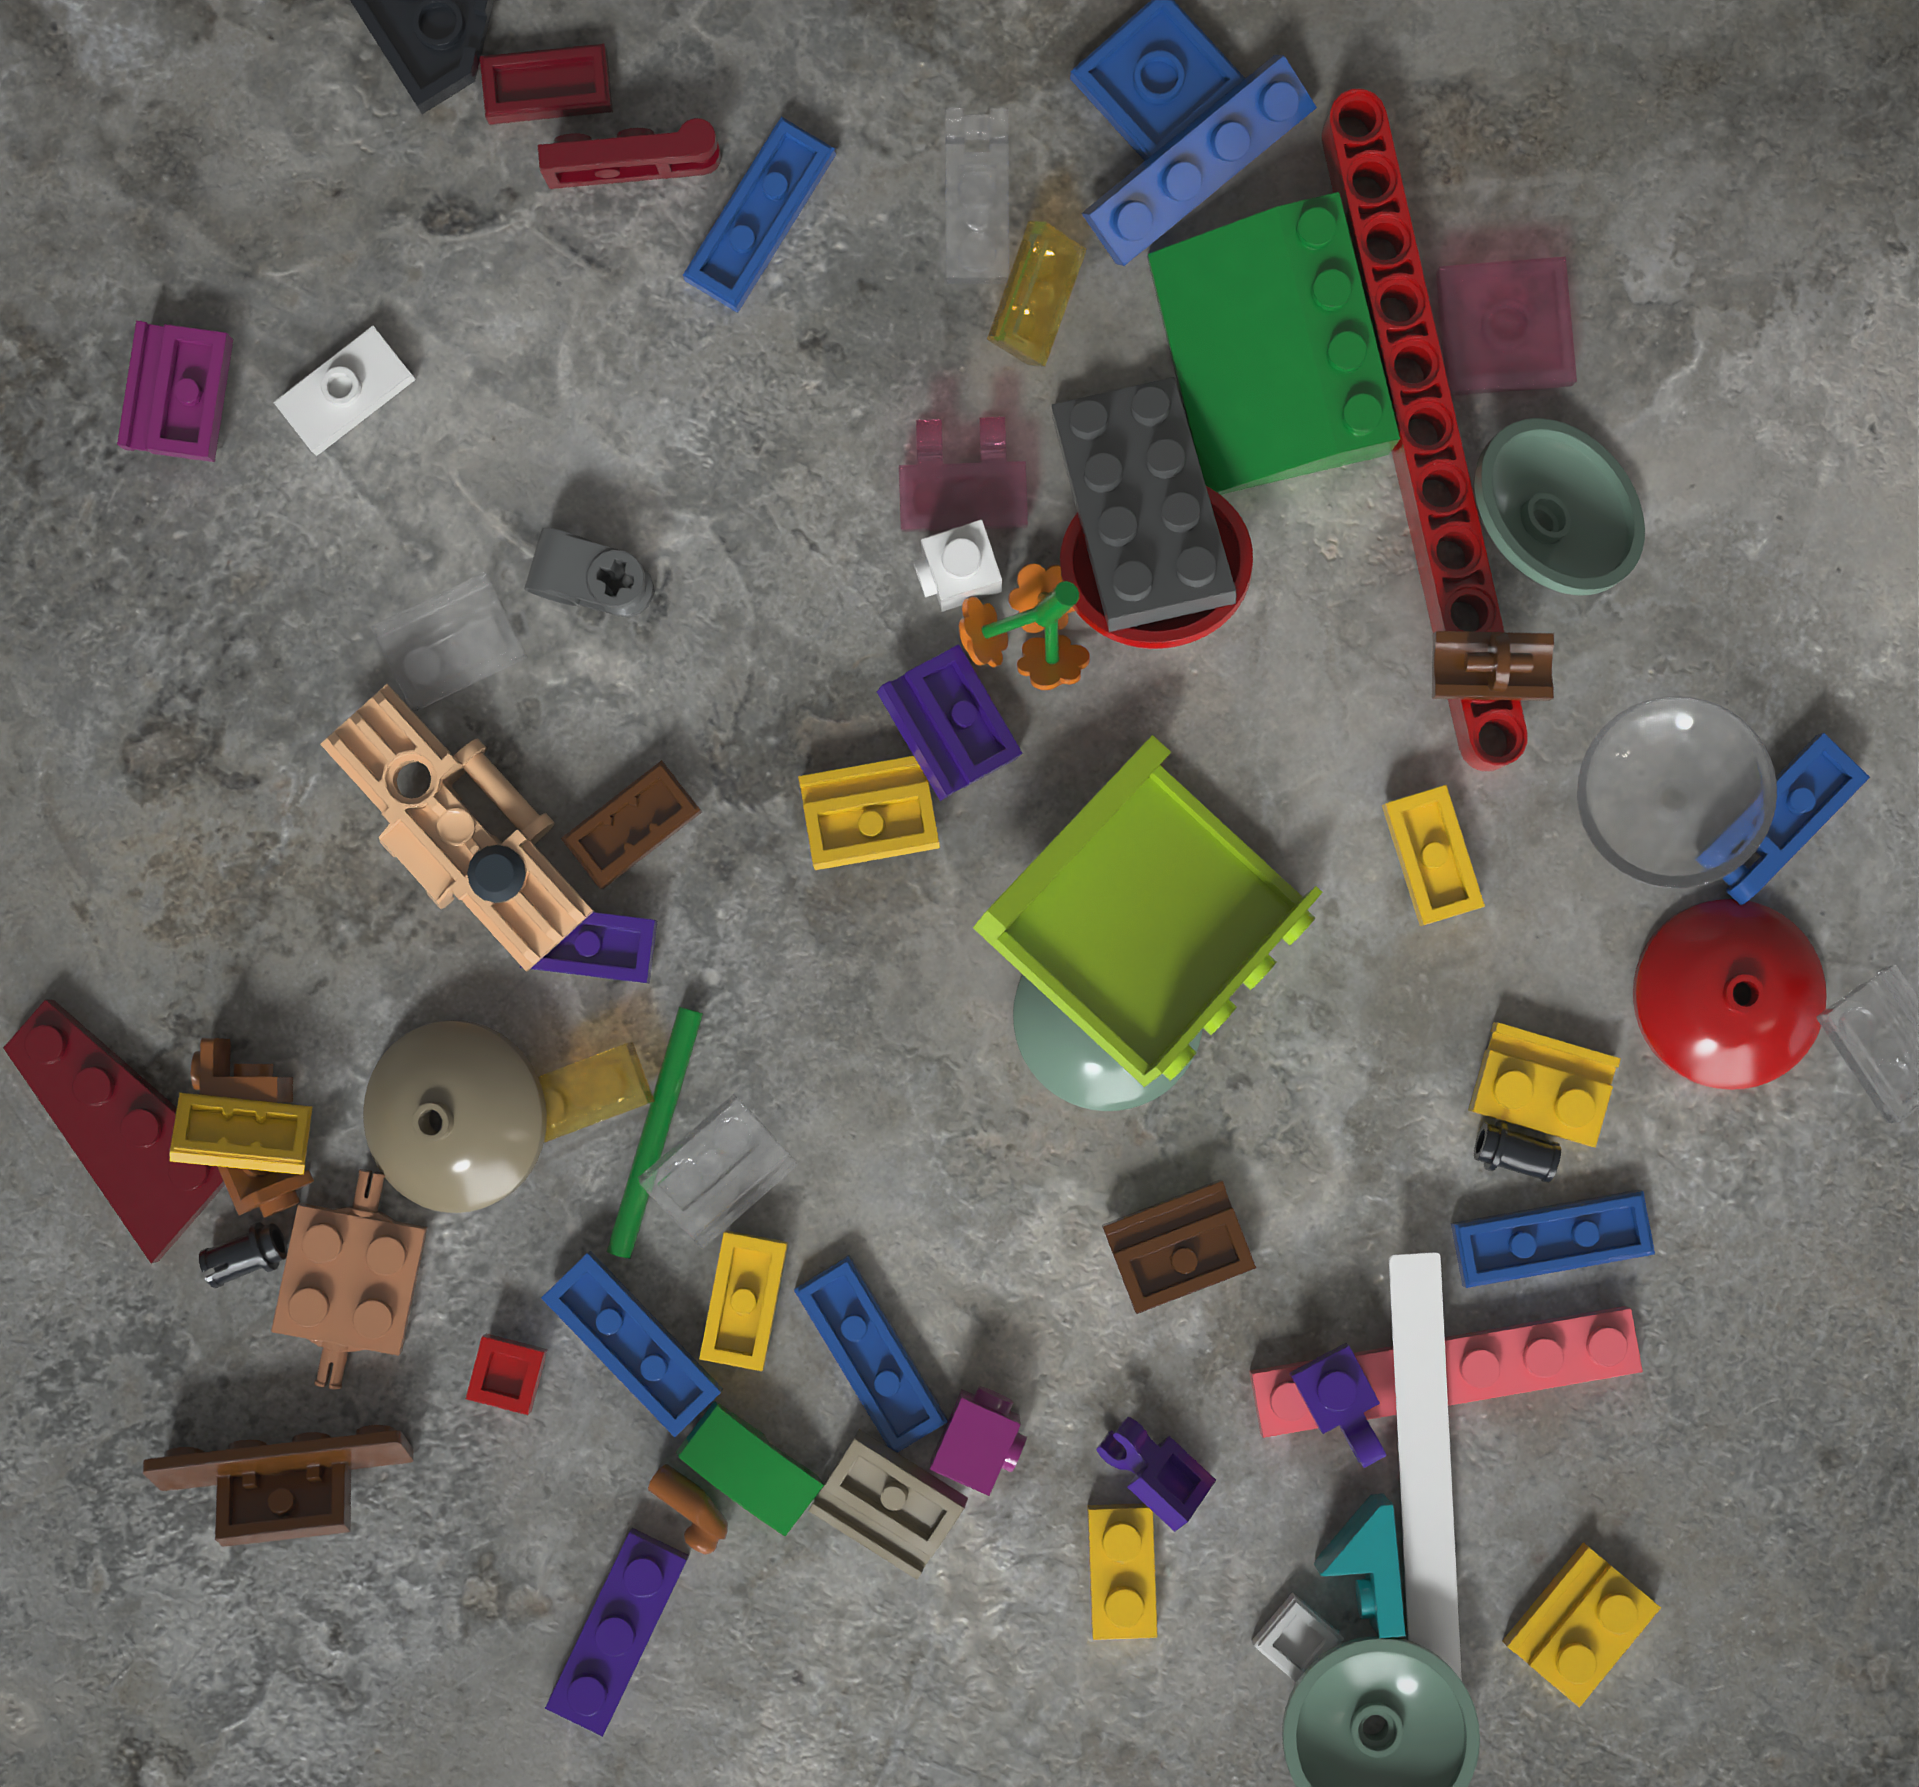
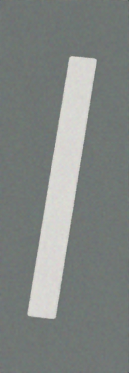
[1389,1252,1462,1681]

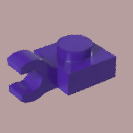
[1289,1343,1387,1468]
[1096,1417,1216,1532]

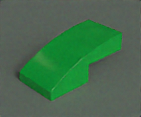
[676,1401,824,1536]

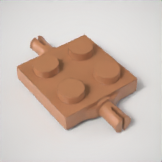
[271,1169,428,1389]

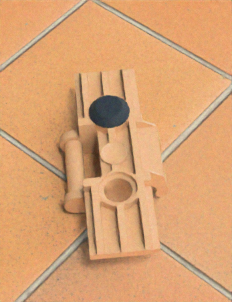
[320,684,594,971]

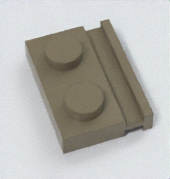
[808,1429,968,1580]

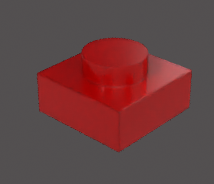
[465,1333,548,1415]

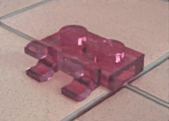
[899,417,1028,532]

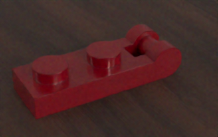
[538,118,722,189]

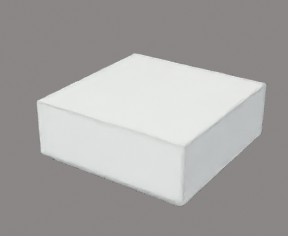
[1252,1592,1344,1682]

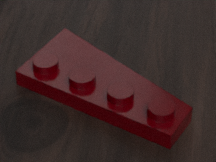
[3,999,225,1264]

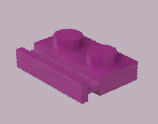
[117,320,234,462]

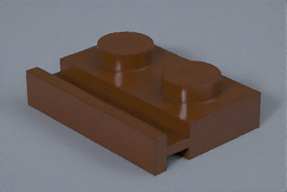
[1102,1179,1256,1314]

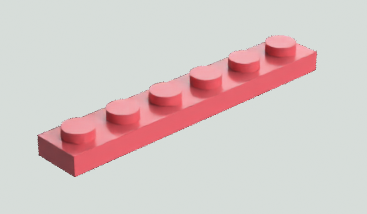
[1249,1306,1643,1438]

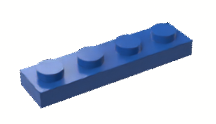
[1081,55,1317,266]

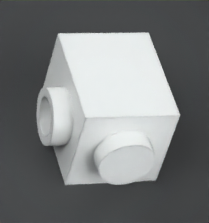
[913,519,1002,612]

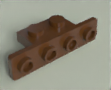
[143,1425,413,1547]

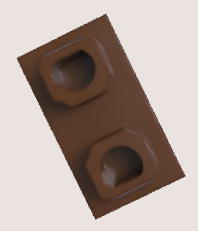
[1432,631,1554,701]

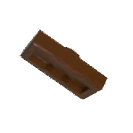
[561,760,703,890]

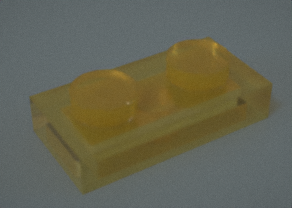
[987,221,1087,367]
[538,1042,655,1143]

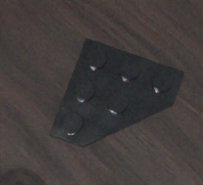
[350,0,494,114]

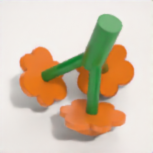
[959,563,1090,690]

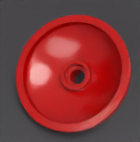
[1060,486,1253,649]
[1633,899,1827,1090]

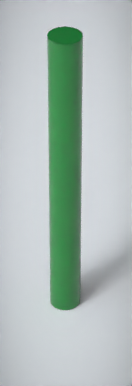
[606,1007,703,1259]

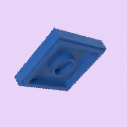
[1070,0,1246,161]

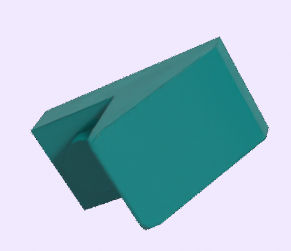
[1314,1493,1405,1638]

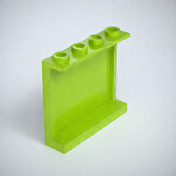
[973,735,1323,1087]

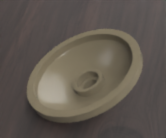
[363,1020,547,1213]

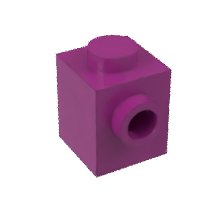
[930,1386,1027,1496]

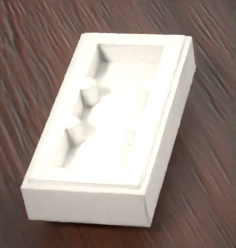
[273,326,416,456]

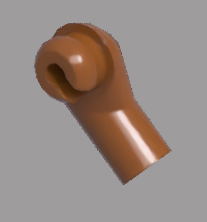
[648,1464,728,1555]

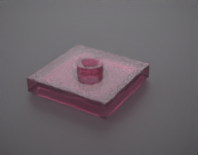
[1436,256,1577,396]

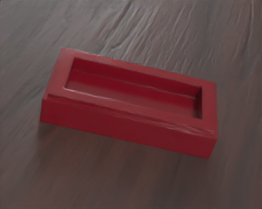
[480,43,613,125]

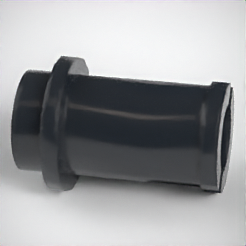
[1474,1120,1561,1183]
[199,1222,288,1289]

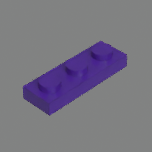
[545,1528,689,1737]

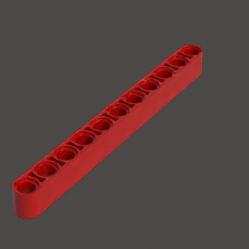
[1322,89,1528,772]

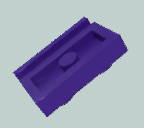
[876,644,1023,801]

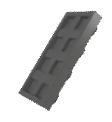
[1051,377,1236,632]

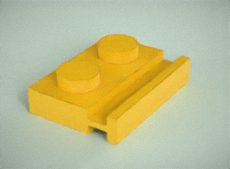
[798,756,940,870]
[1468,1022,1621,1148]
[1502,1542,1661,1708]

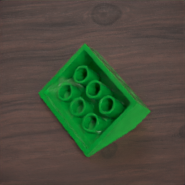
[1147,192,1400,495]

